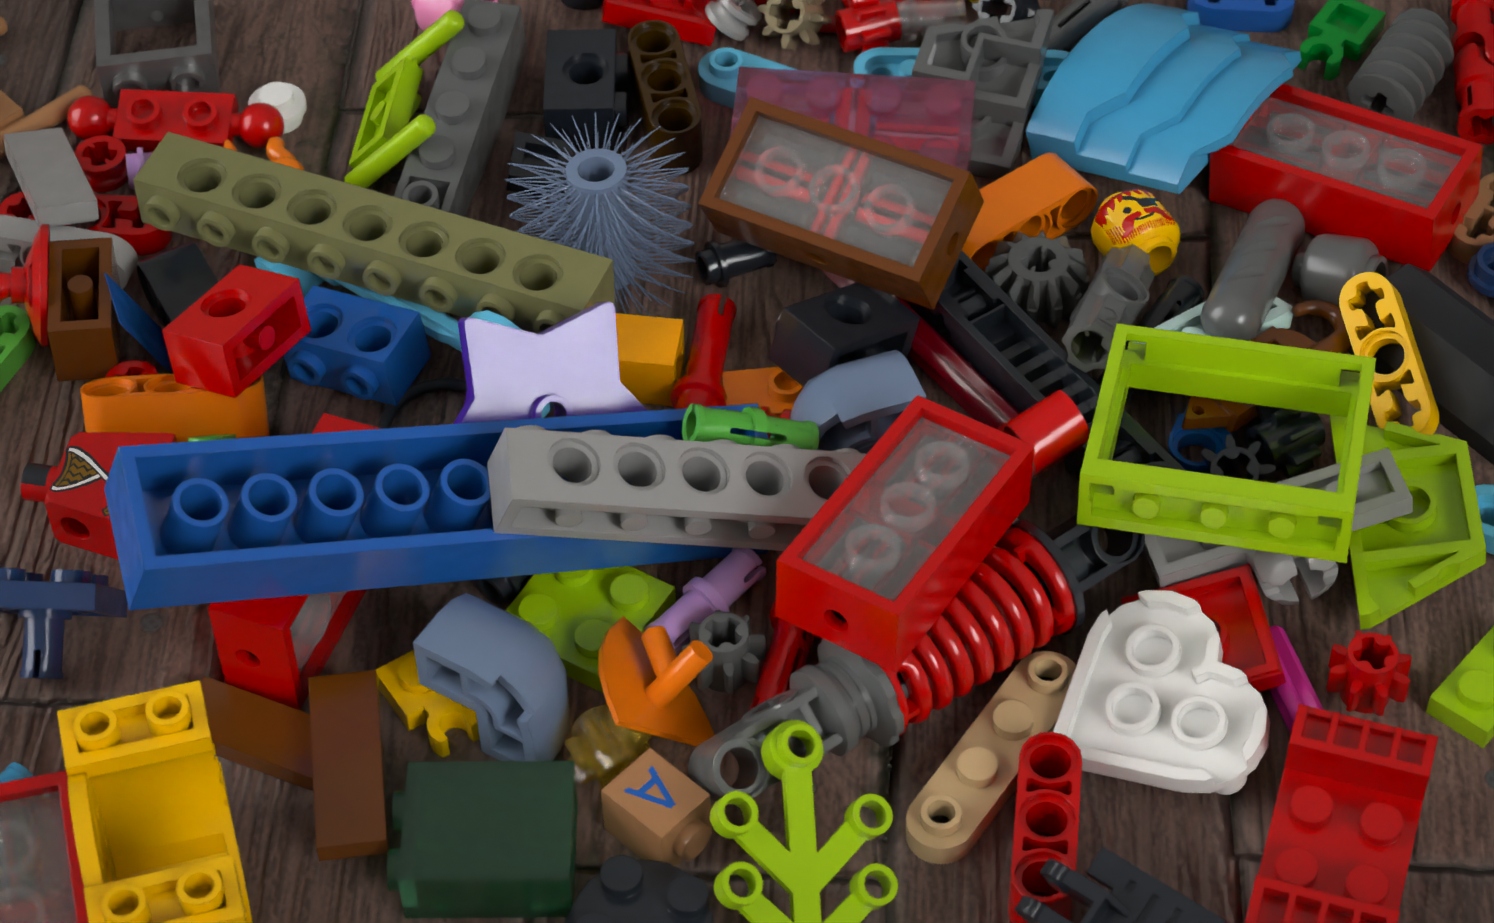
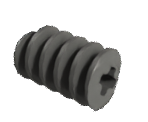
[1345,8,1455,122]

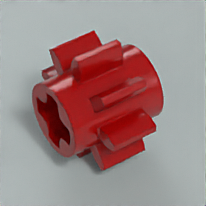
[835,0,902,56]
[1326,630,1412,716]

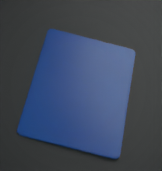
[104,273,173,374]

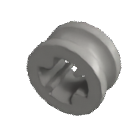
[705,0,762,41]

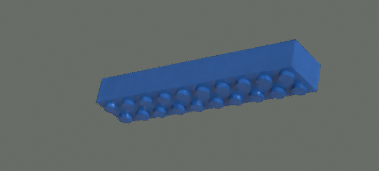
[104,404,769,610]

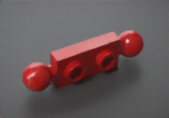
[67,89,284,152]

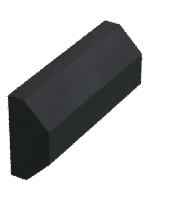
[1348,263,1494,465]

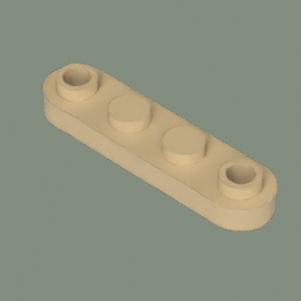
[905,651,1077,864]

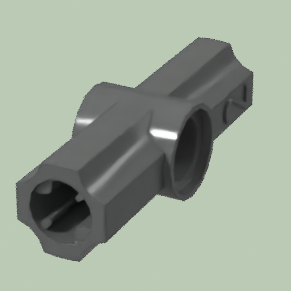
[1062,244,1155,373]

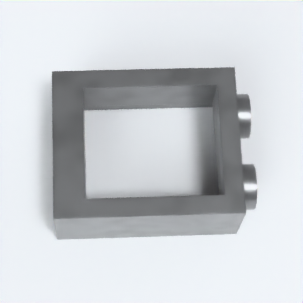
[94,0,220,108]

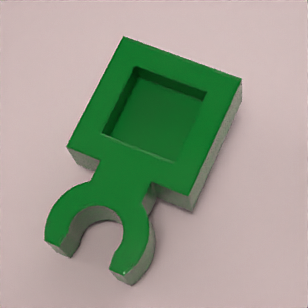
[1297,0,1386,81]

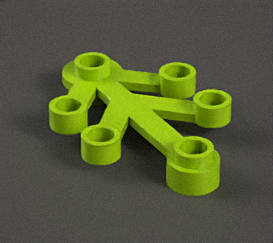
[710,720,898,923]

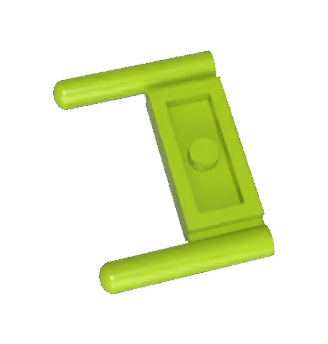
[345,10,465,189]

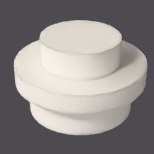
[248,82,307,134]

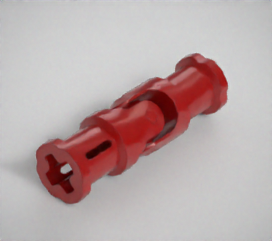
[1450,0,1494,145]

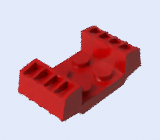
[1245,703,1438,923]

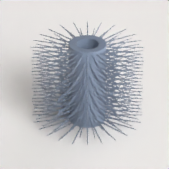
[504,112,695,316]

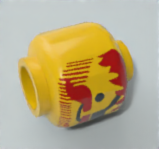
[1090,189,1181,276]

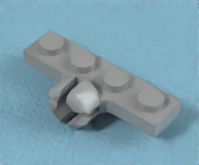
[1143,448,1413,605]

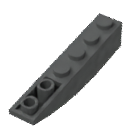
[394,0,528,217]

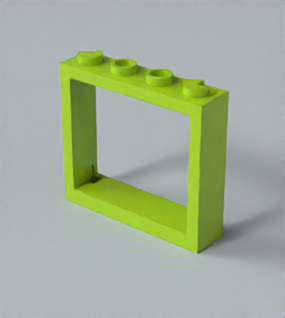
[1077,323,1376,563]

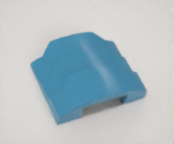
[1026,3,1302,194]

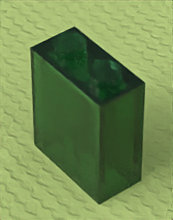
[387,761,579,919]

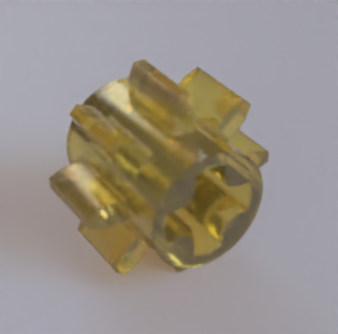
[565,705,652,789]

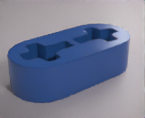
[1186,0,1295,33]

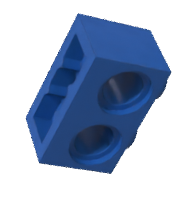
[283,285,431,406]

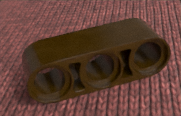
[628,20,703,175]

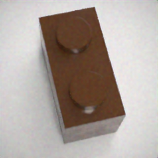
[47,237,121,381]

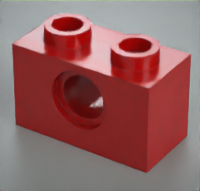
[162,264,311,398]

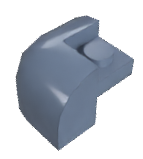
[789,350,927,454]
[413,593,570,780]

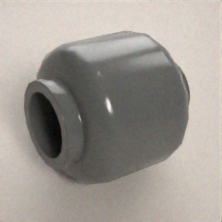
[1292,233,1389,307]

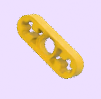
[1339,272,1439,435]

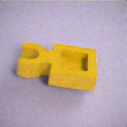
[375,650,480,758]

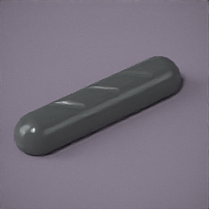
[1200,198,1305,341]

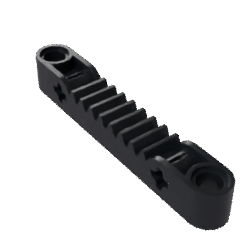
[903,250,1186,482]

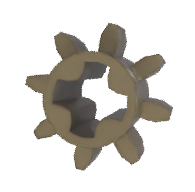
[758,0,832,51]

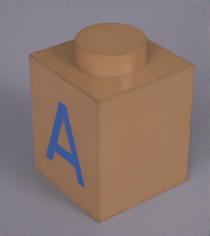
[601,748,712,866]

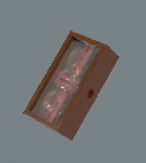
[698,97,984,310]

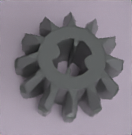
[985,229,1089,330]

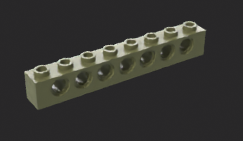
[133,132,615,334]

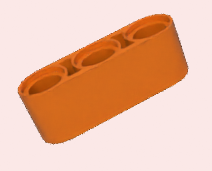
[962,152,1098,273]
[80,373,270,442]

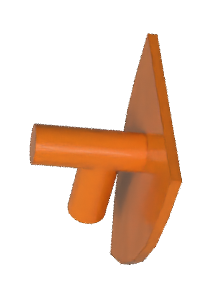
[598,616,715,747]

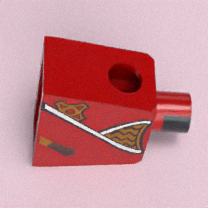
[20,432,177,560]

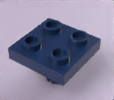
[0,567,128,680]

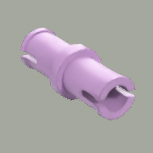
[645,548,766,656]

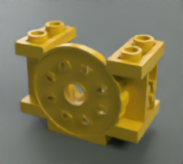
[57,680,253,923]

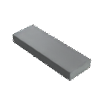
[4,127,99,227]

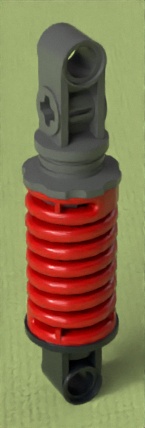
[688,514,1145,801]

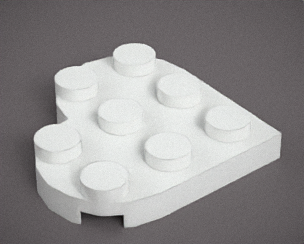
[1053,590,1270,795]

